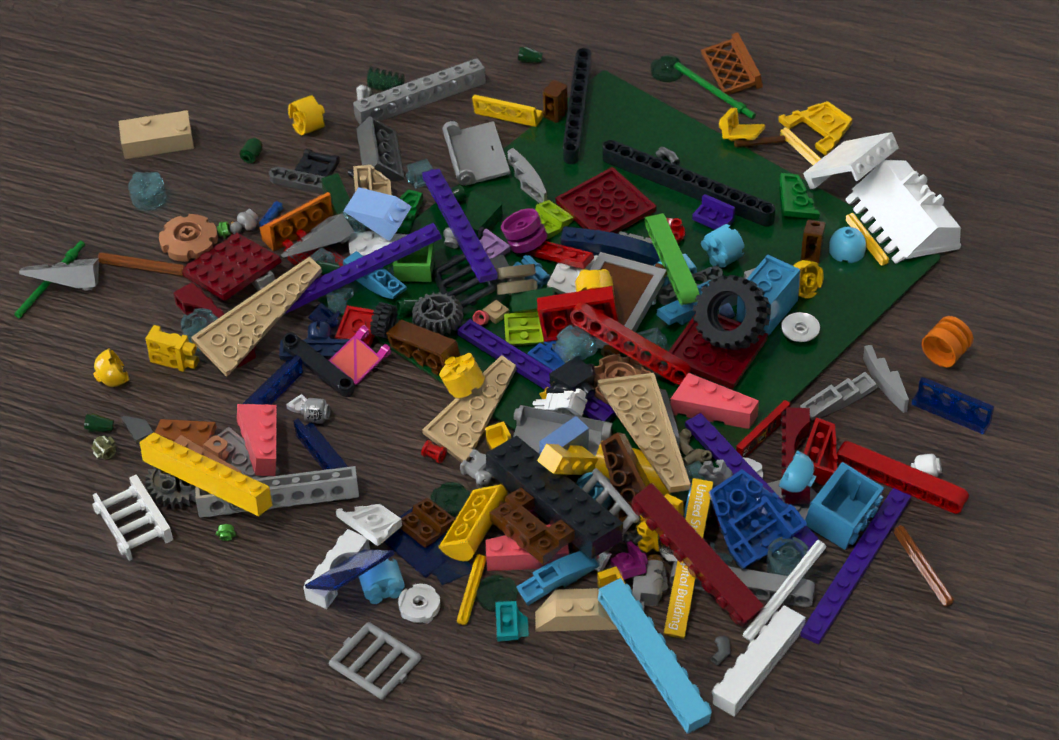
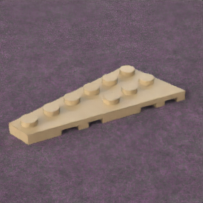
[422,355,516,463]

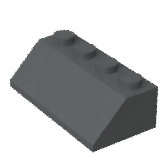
[356,116,404,182]

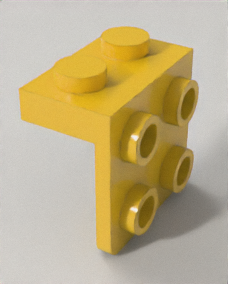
[719,108,765,141]

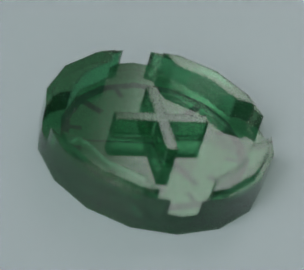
[651,56,684,82]
[431,482,470,517]
[477,575,518,612]

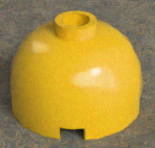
[793,260,824,298]
[93,348,130,387]

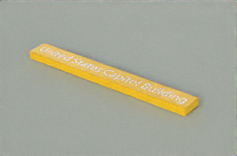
[663,478,713,639]

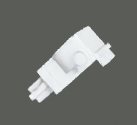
[533,389,587,417]

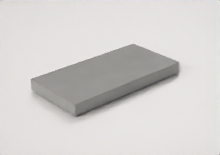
[214,427,280,479]

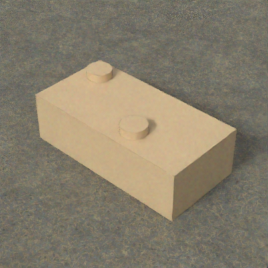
[119,110,194,159]

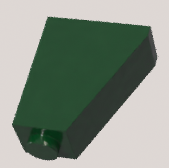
[321,173,357,227]
[465,191,503,240]
[510,287,565,313]

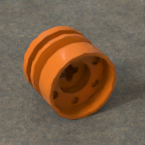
[921,316,974,368]

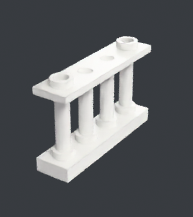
[92,475,173,561]

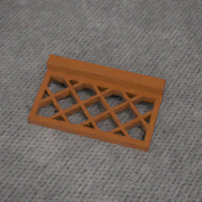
[701,32,763,95]

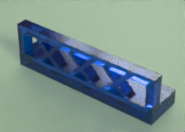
[243,355,303,405]
[912,377,994,435]
[293,418,348,470]

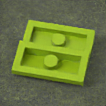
[535,200,574,239]
[504,312,544,346]

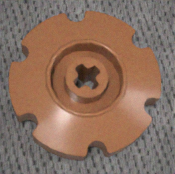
[159,214,218,262]
[594,354,651,405]

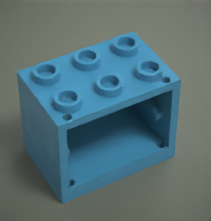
[736,255,800,335]
[805,462,884,550]

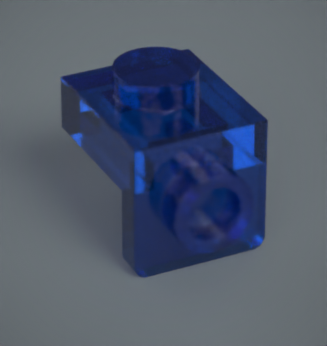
[308,303,341,329]

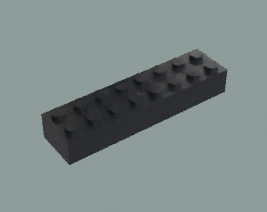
[486,435,623,559]

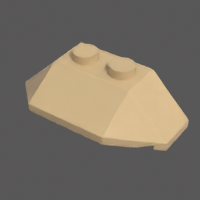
[353,165,392,195]
[535,588,617,632]

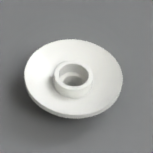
[782,312,820,342]

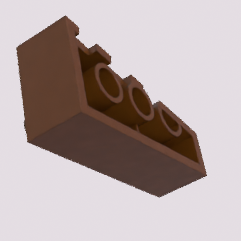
[386,319,461,376]
[600,433,650,522]

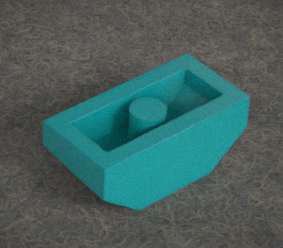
[496,601,529,642]

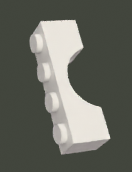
[303,529,370,609]

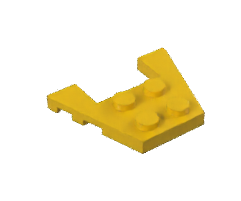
[778,101,852,156]

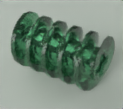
[367,67,405,91]

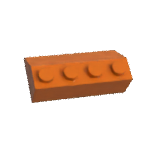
[260,192,333,252]

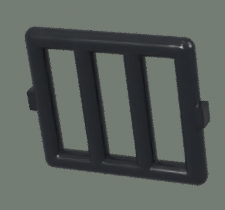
[433,253,497,308]

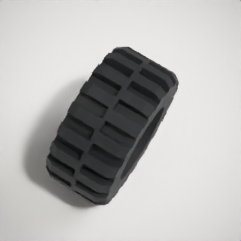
[693,275,771,350]

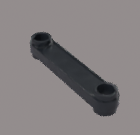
[282,332,355,397]

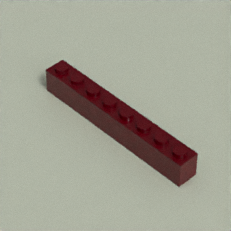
[631,483,764,627]

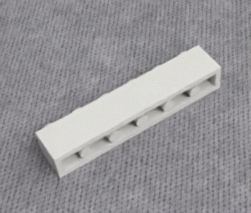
[712,605,805,717]

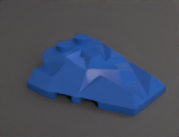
[709,469,807,570]

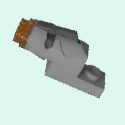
[632,555,668,612]

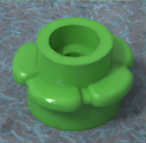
[217,221,232,239]
[216,524,236,541]

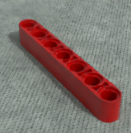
[570,303,691,385]
[836,441,969,514]

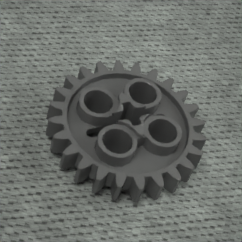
[145,466,196,508]

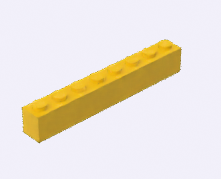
[140,432,272,516]

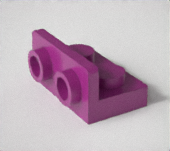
[610,541,648,580]

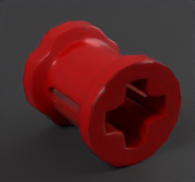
[421,440,447,463]

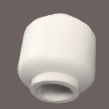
[911,454,942,478]

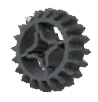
[412,291,463,336]

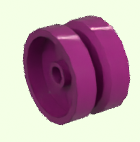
[501,208,548,253]

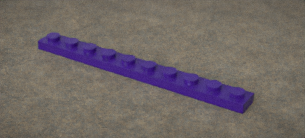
[422,169,498,283]
[285,223,442,314]
[458,319,616,422]
[685,413,819,556]
[800,488,911,645]

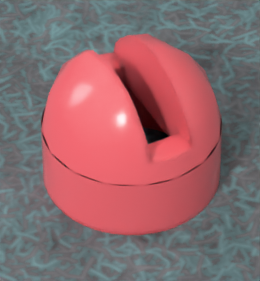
[473,310,490,326]

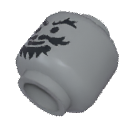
[300,398,330,424]

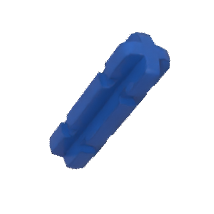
[259,201,283,227]

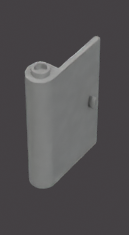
[442,121,511,185]
[513,405,613,456]

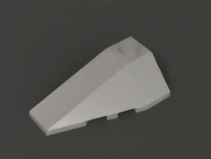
[281,213,354,258]
[19,258,99,290]

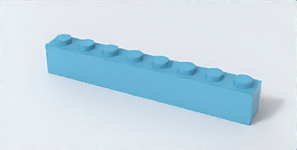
[598,578,712,734]

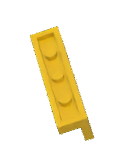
[472,95,544,127]

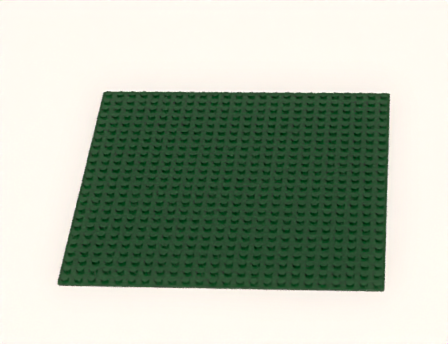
[317,70,940,505]

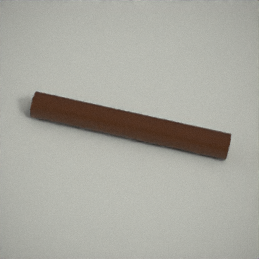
[734,135,785,147]

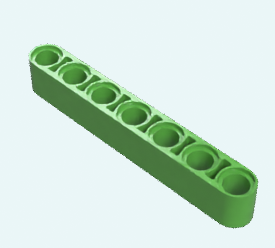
[645,213,700,306]

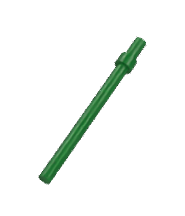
[674,62,756,119]
[14,241,85,318]

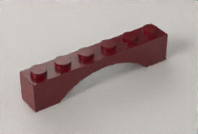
[173,282,256,368]
[781,407,810,504]

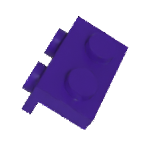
[692,194,735,230]

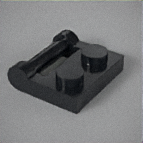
[295,148,340,177]

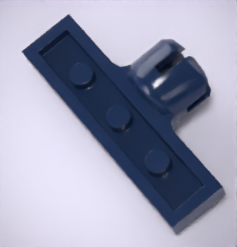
[279,321,350,360]

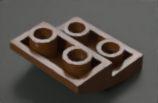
[400,497,455,548]

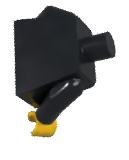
[539,356,596,399]

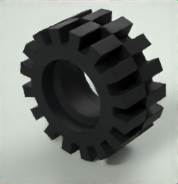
[370,302,398,339]

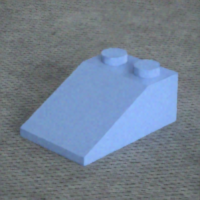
[344,187,412,241]

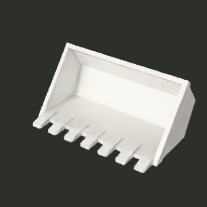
[846,160,961,264]

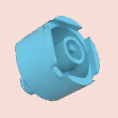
[701,224,745,267]
[358,557,404,604]

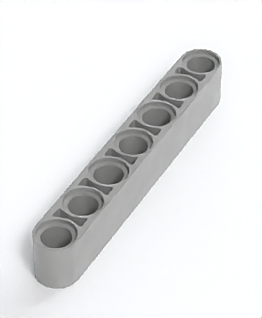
[670,561,815,607]

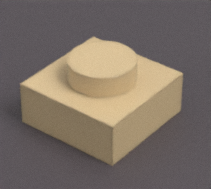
[483,300,509,324]

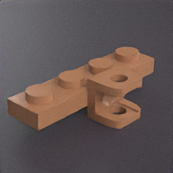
[174,435,242,473]

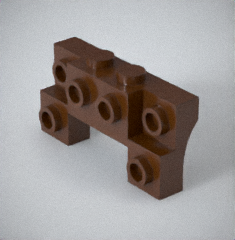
[490,488,575,565]

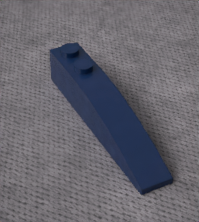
[561,226,660,265]

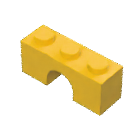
[537,444,598,475]

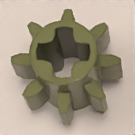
[91,435,117,460]

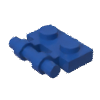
[527,340,576,371]

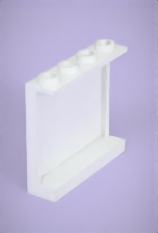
[803,132,899,189]

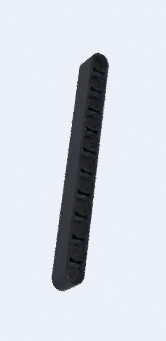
[602,140,775,226]

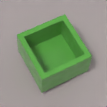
[393,239,435,282]

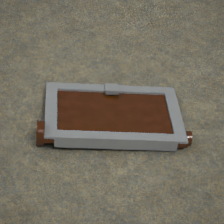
[566,252,667,357]

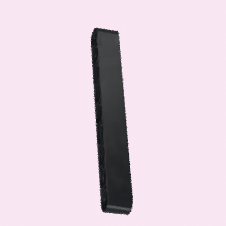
[563,48,592,164]

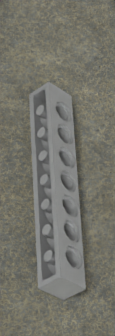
[353,58,486,125]
[195,466,359,518]

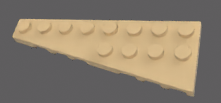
[191,257,322,377]
[597,373,691,493]

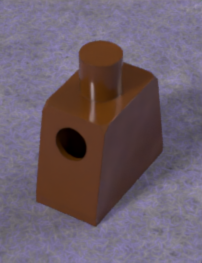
[801,220,826,264]

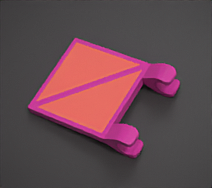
[329,325,391,385]

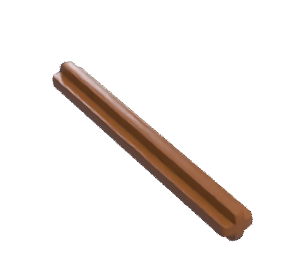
[98,252,185,276]
[894,525,954,607]

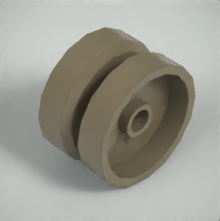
[495,264,538,295]

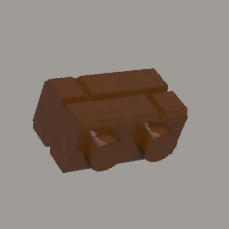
[543,80,568,123]

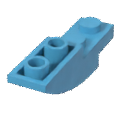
[343,251,407,299]
[656,279,712,325]
[516,551,599,606]

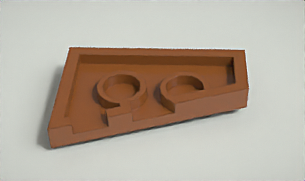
[155,419,217,448]

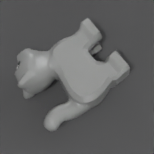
[460,449,494,486]
[699,460,733,488]

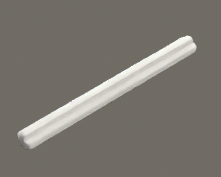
[743,540,826,642]

